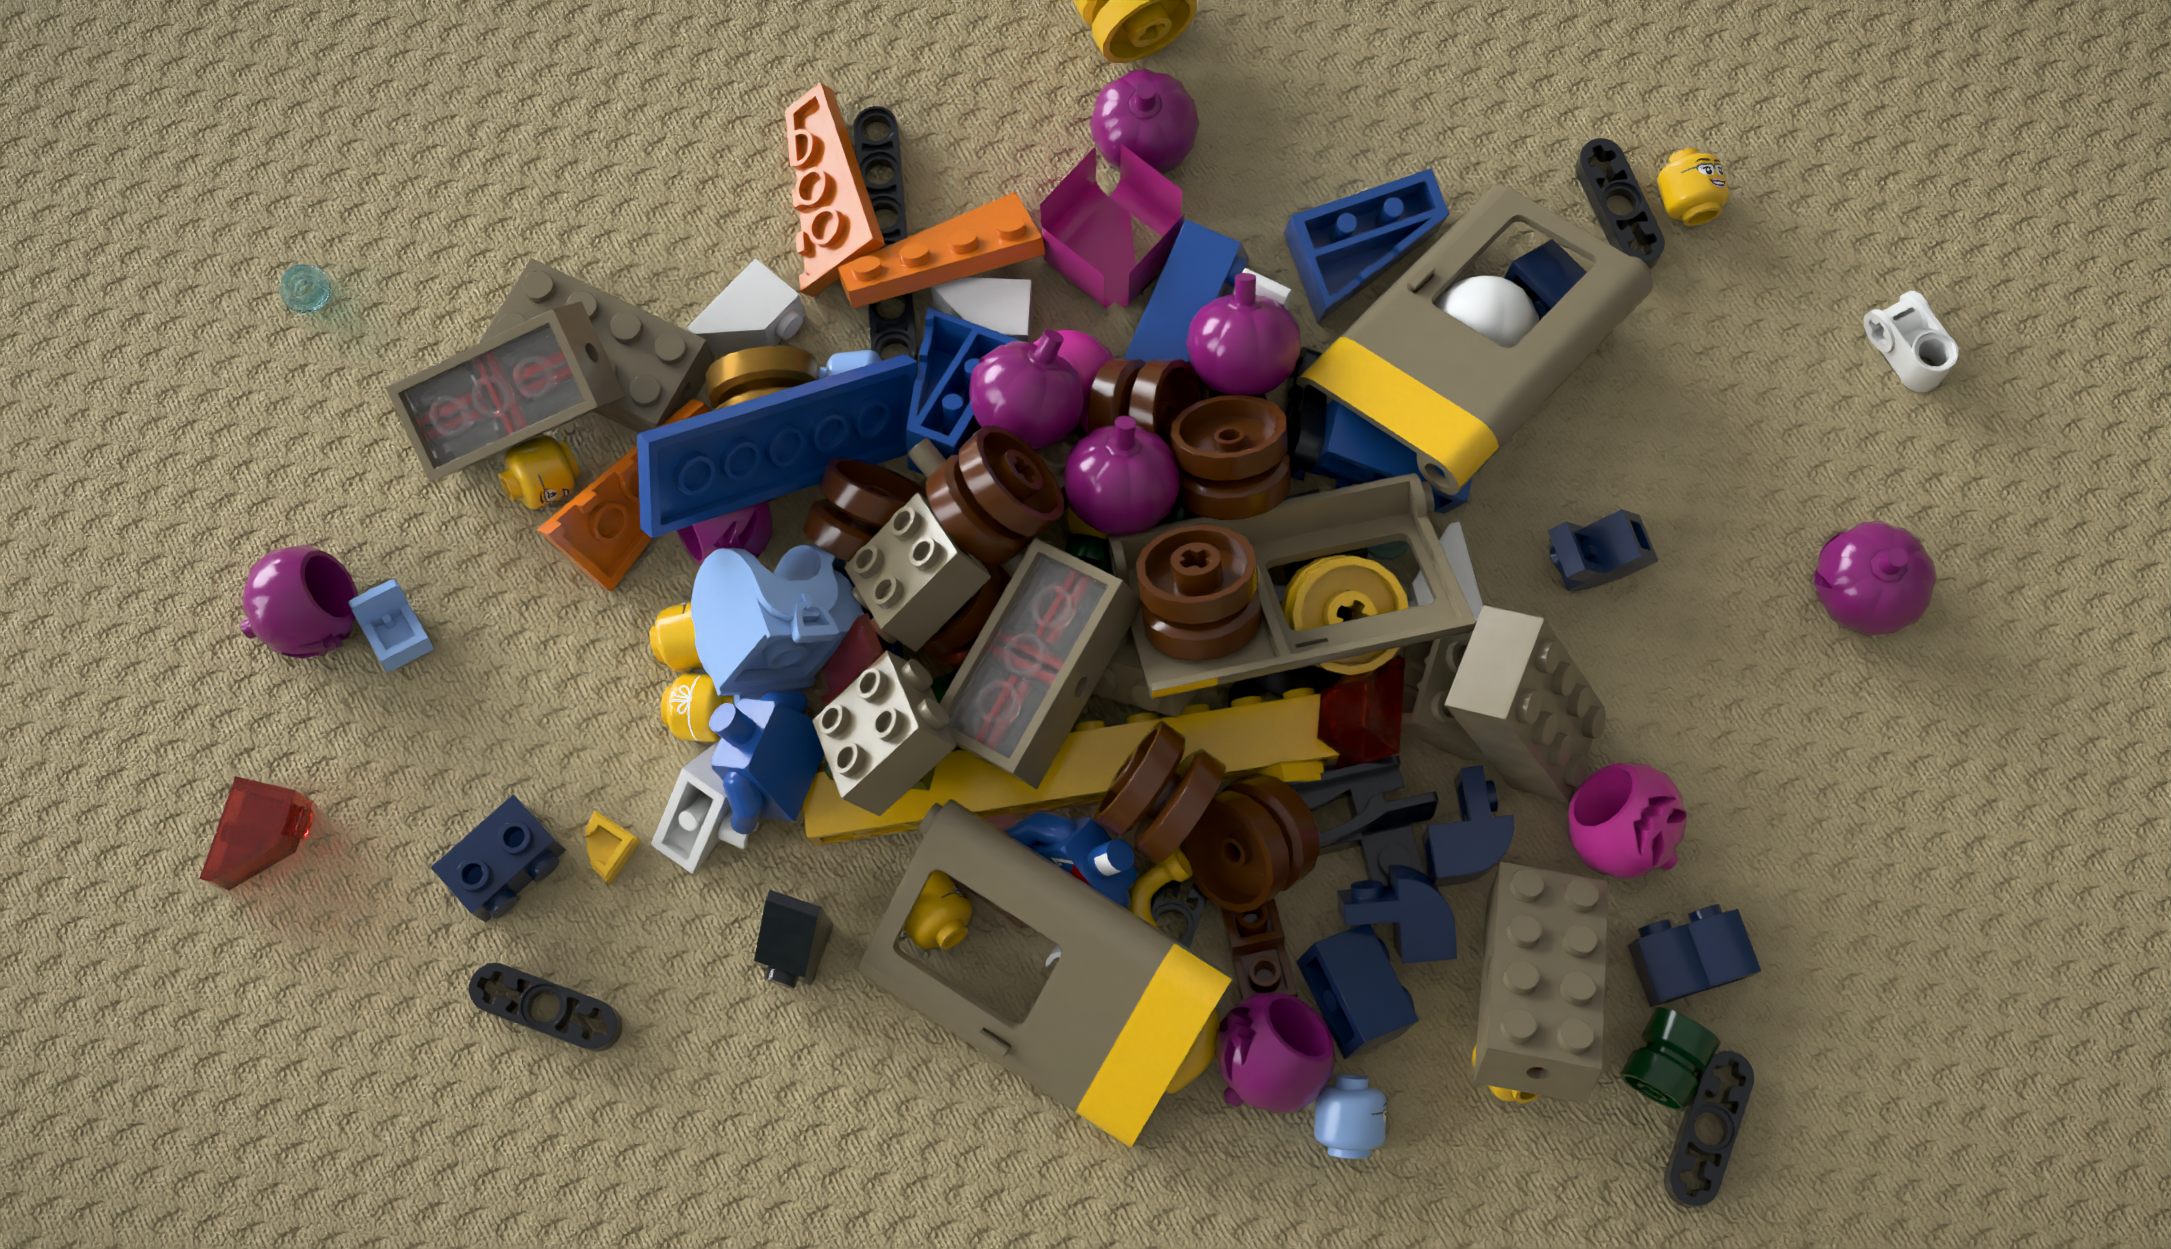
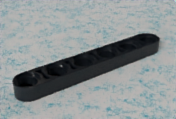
[854,106,918,363]

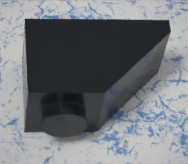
[754,890,834,989]

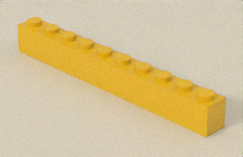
[803,688,1339,846]

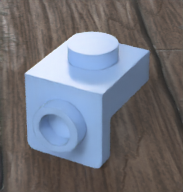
[348,579,434,674]

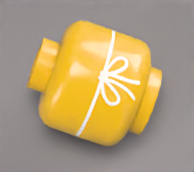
[661,673,734,742]

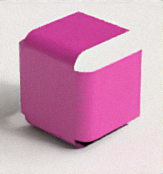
[1040,144,1185,308]

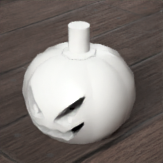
[1434,276,1539,348]

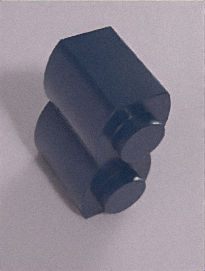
[1627,904,1761,1007]

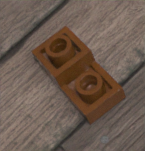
[1220,898,1298,1001]

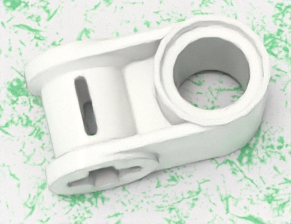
[1864,290,1958,392]

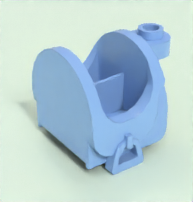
[691,545,866,706]

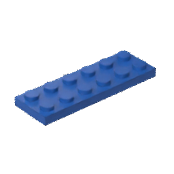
[637,354,917,538]

